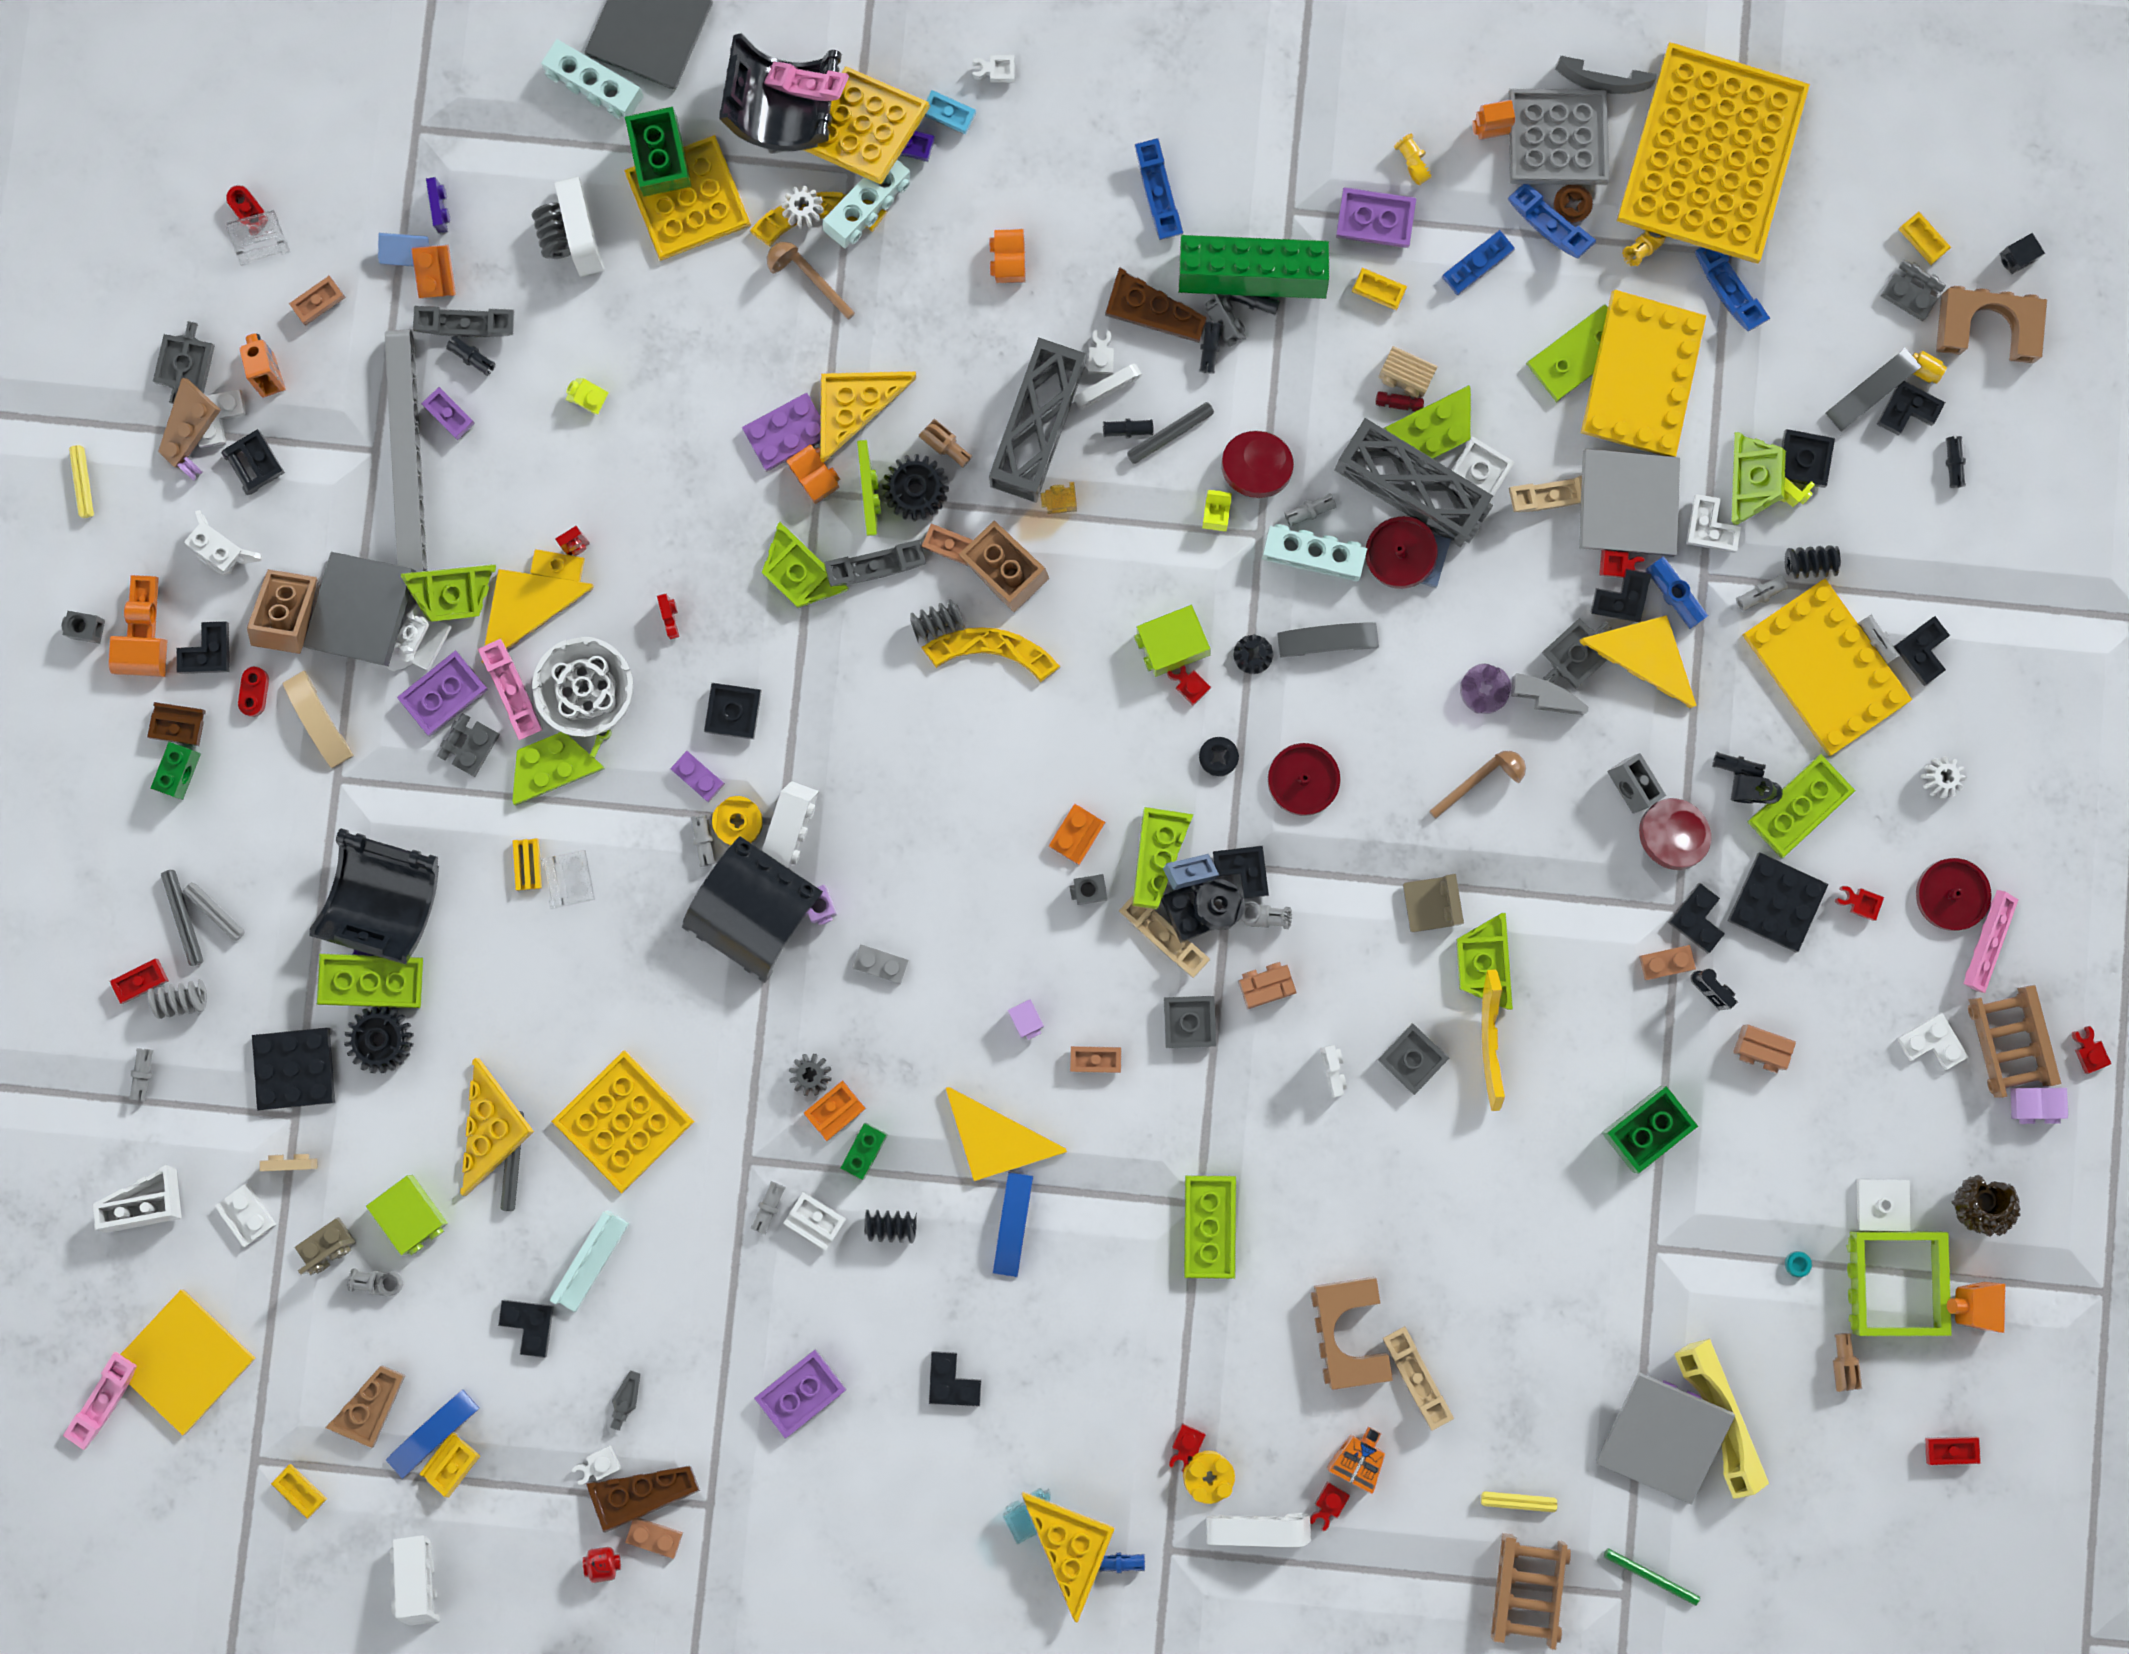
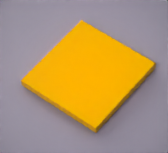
[804,66,930,184]
[624,135,751,261]
[551,1050,695,1194]
[120,1289,256,1435]

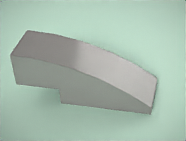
[1511,673,1589,715]

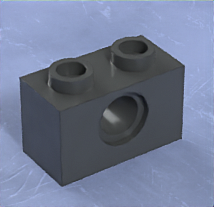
[1607,753,1666,814]

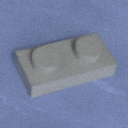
[853,944,909,984]

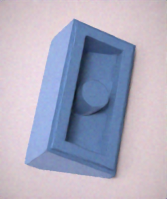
[378,233,429,266]

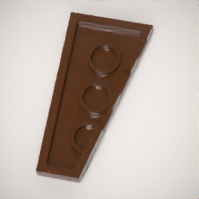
[1105,267,1207,343]
[586,1466,700,1533]

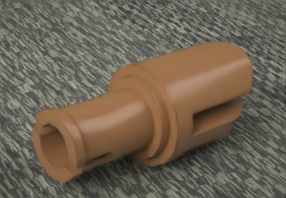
[919,418,972,468]
[1833,1333,1862,1392]

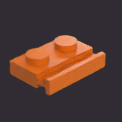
[411,245,456,298]
[1049,803,1105,865]
[804,1080,866,1141]

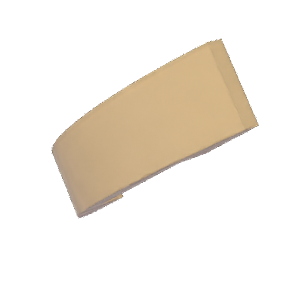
[1508,476,1582,512]
[283,671,354,768]
[1119,896,1210,978]
[1382,1326,1454,1431]

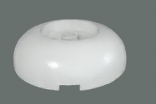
[532,637,633,737]

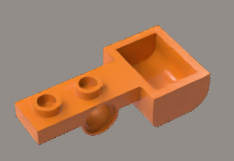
[109,575,167,677]

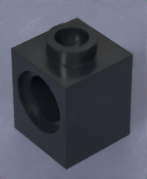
[1999,232,2045,274]

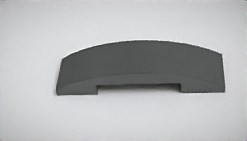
[1555,55,1657,94]
[413,306,514,337]
[1826,348,1921,432]
[824,540,926,587]
[1277,623,1379,658]

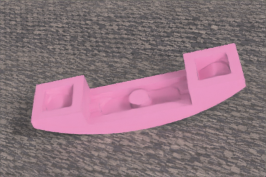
[764,61,849,101]
[478,639,542,740]
[63,1352,137,1450]

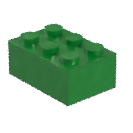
[625,106,692,197]
[1601,1086,1698,1174]

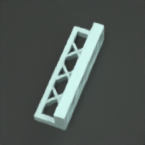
[549,1211,630,1312]

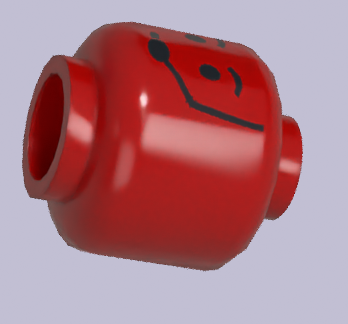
[583,1547,621,1583]

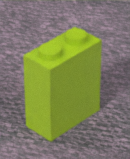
[1134,604,1211,677]
[366,1175,448,1256]

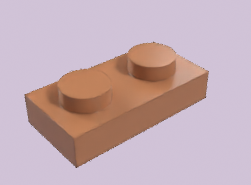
[289,275,346,326]
[922,523,973,566]
[1639,945,1696,980]
[1070,1046,1121,1073]
[625,1518,683,1559]

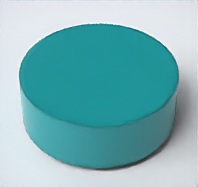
[1785,1251,1812,1277]

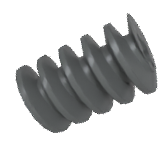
[531,202,571,259]
[910,599,965,643]

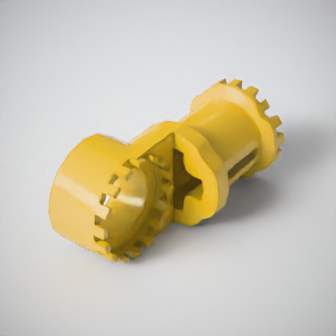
[1394,133,1431,186]
[1622,230,1666,266]

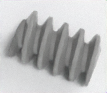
[148,979,207,1019]

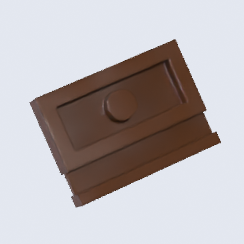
[147,702,206,746]

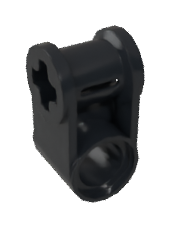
[1730,775,1783,804]

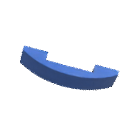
[1134,138,1183,240]
[1508,184,1596,259]
[1695,247,1770,332]
[993,1172,1033,1277]
[386,1390,480,1479]

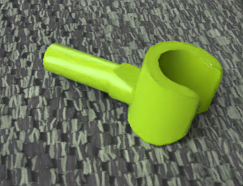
[589,729,612,758]

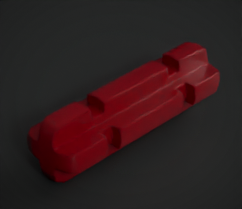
[1375,391,1424,412]

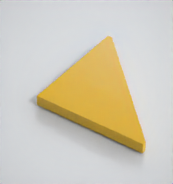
[820,371,916,462]
[482,569,594,664]
[1579,615,1697,708]
[460,1058,534,1196]
[945,1087,1067,1181]
[1021,1492,1115,1623]

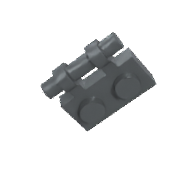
[1881,259,1946,321]
[437,713,500,777]

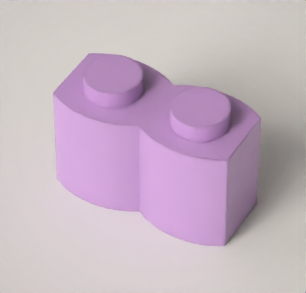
[2010,1088,2068,1124]

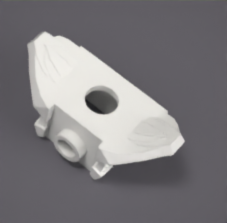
[184,510,262,576]
[387,603,451,671]

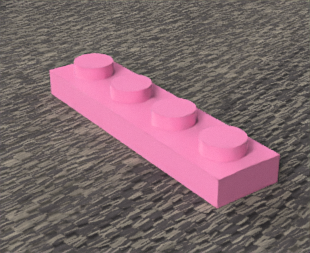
[1963,890,2018,993]

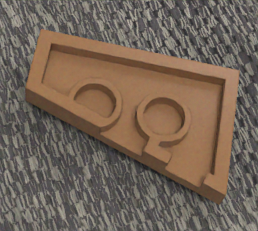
[158,378,221,468]
[325,1365,406,1448]

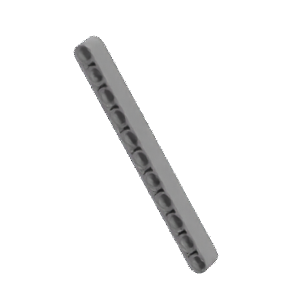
[385,329,428,595]

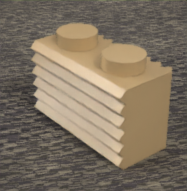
[1378,346,1438,398]

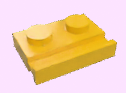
[419,1433,480,1498]

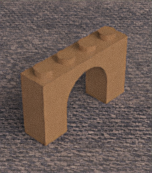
[1936,286,2047,364]
[1311,1277,1393,1390]

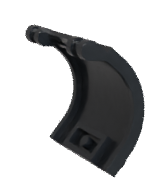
[719,33,842,151]
[310,828,439,964]
[681,836,823,983]

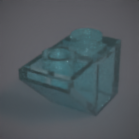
[1003,1488,1051,1544]

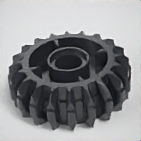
[882,454,949,522]
[344,1007,414,1074]

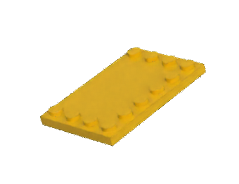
[1581,290,1707,457]
[1742,578,1912,756]

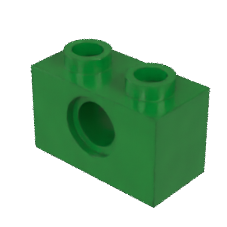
[150,742,201,800]
[840,1123,888,1180]

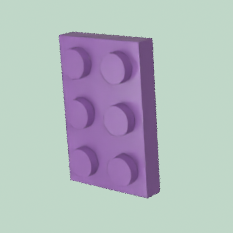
[1336,187,1416,248]
[742,392,821,472]
[397,650,488,737]
[754,1349,847,1439]

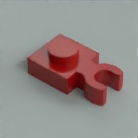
[1599,550,1645,578]
[657,593,680,640]
[1167,665,1211,706]
[1835,886,1884,921]
[2072,1026,2112,1074]
[1169,1423,1206,1472]
[1310,1481,1350,1531]

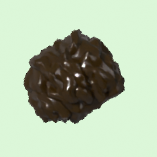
[1951,1175,2021,1237]

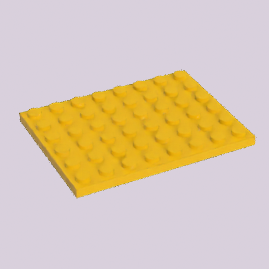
[1616,42,1810,264]

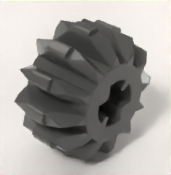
[789,1054,832,1096]

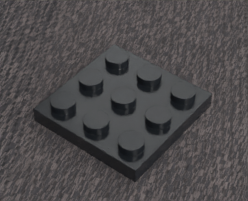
[1727,852,1829,953]
[252,1028,335,1111]

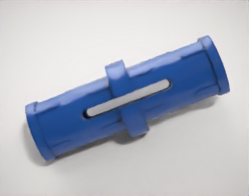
[1098,1552,1145,1574]

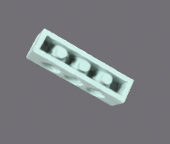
[541,39,643,119]
[823,160,910,248]
[1262,524,1367,582]

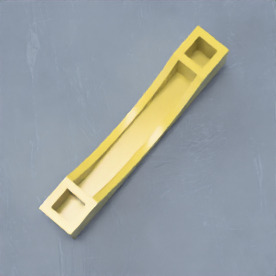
[1674,1339,1769,1499]

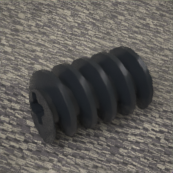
[1785,545,1841,579]
[864,1209,917,1244]

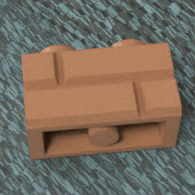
[1238,962,1297,1010]
[1733,1024,1796,1073]

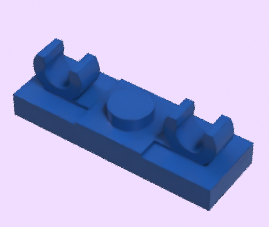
[1442,230,1515,295]

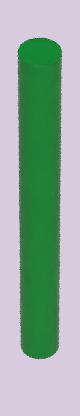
[1604,1548,1700,1606]

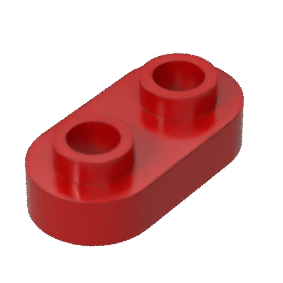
[226,185,268,231]
[238,666,269,717]

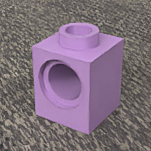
[808,885,837,925]
[1008,999,1044,1040]

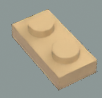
[260,1154,317,1171]

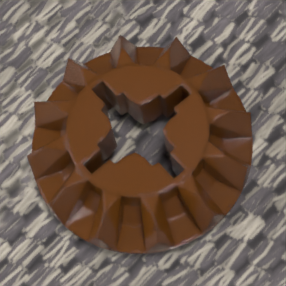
[1553,185,1593,224]

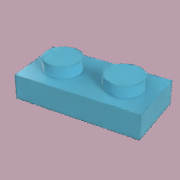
[925,90,976,134]

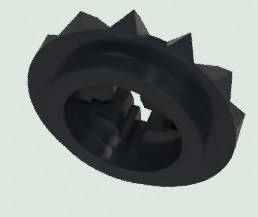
[1233,634,1273,674]
[1199,737,1239,777]

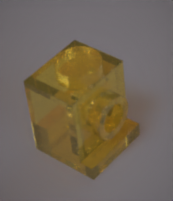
[1040,482,1077,514]

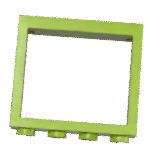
[1846,1231,1952,1336]

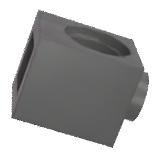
[61,611,105,644]
[1069,874,1108,905]

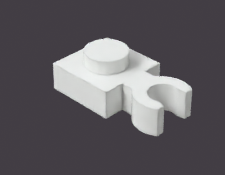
[973,55,1015,82]
[1088,330,1114,375]
[572,1445,621,1485]

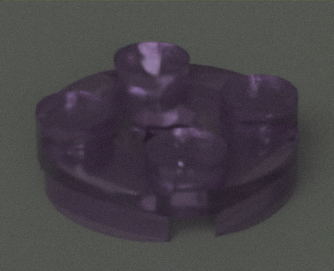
[1460,663,1511,714]

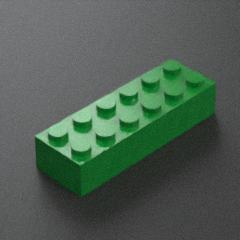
[1178,235,1329,299]

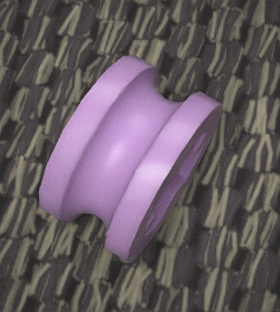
[177,456,203,481]

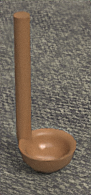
[766,242,855,320]
[1429,751,1526,819]

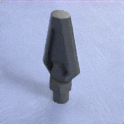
[611,1370,641,1431]

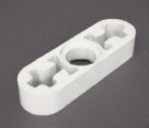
[1074,364,1142,410]

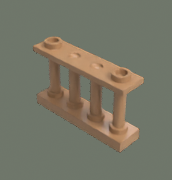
[1968,985,2061,1098]
[1490,1533,1571,1650]

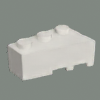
[762,781,819,868]
[93,1165,182,1233]
[390,1535,440,1626]

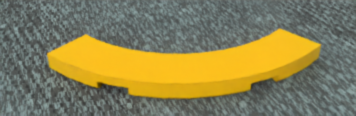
[750,192,887,247]
[921,627,1060,683]
[1481,969,1505,1111]

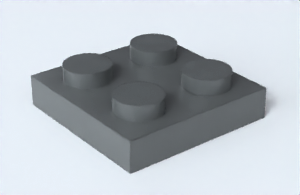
[1164,996,1216,1048]
[1377,1023,1449,1095]

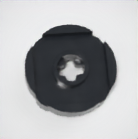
[1194,879,1245,930]

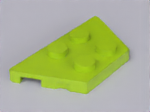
[1383,385,1471,459]
[1731,432,1786,525]
[857,440,881,536]
[762,522,849,608]
[401,564,496,622]
[512,732,605,806]
[1456,913,1513,1010]

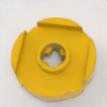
[712,796,763,846]
[1183,1451,1235,1504]

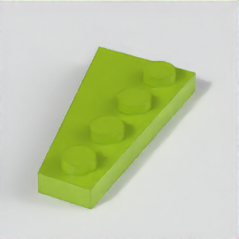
[1132,807,1194,909]

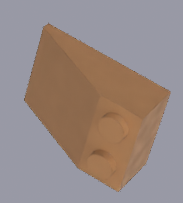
[959,520,1050,612]
[247,569,317,654]

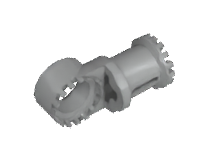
[1240,901,1292,929]
[347,1268,403,1296]

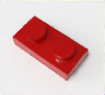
[555,526,590,556]
[110,958,169,1004]
[1925,1436,1981,1465]

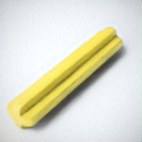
[69,445,94,518]
[1481,1491,1558,1512]

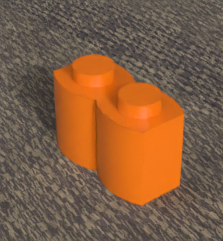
[1472,100,1515,140]
[989,229,1025,283]
[786,444,841,504]

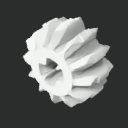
[781,185,824,229]
[1921,756,1967,799]

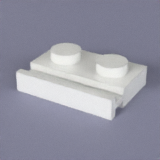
[215,1184,276,1247]
[783,1192,846,1250]

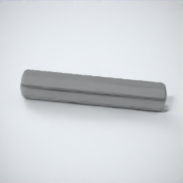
[183,882,245,941]

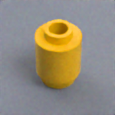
[1912,350,1947,384]

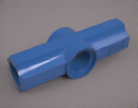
[1645,556,1708,629]

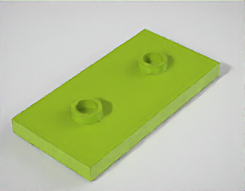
[1526,304,1608,402]
[1747,754,1856,858]
[317,954,423,1008]
[1184,1175,1236,1279]

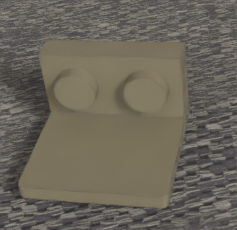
[1403,874,1464,932]
[294,1217,356,1275]

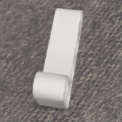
[555,176,604,277]
[1206,1513,1311,1547]

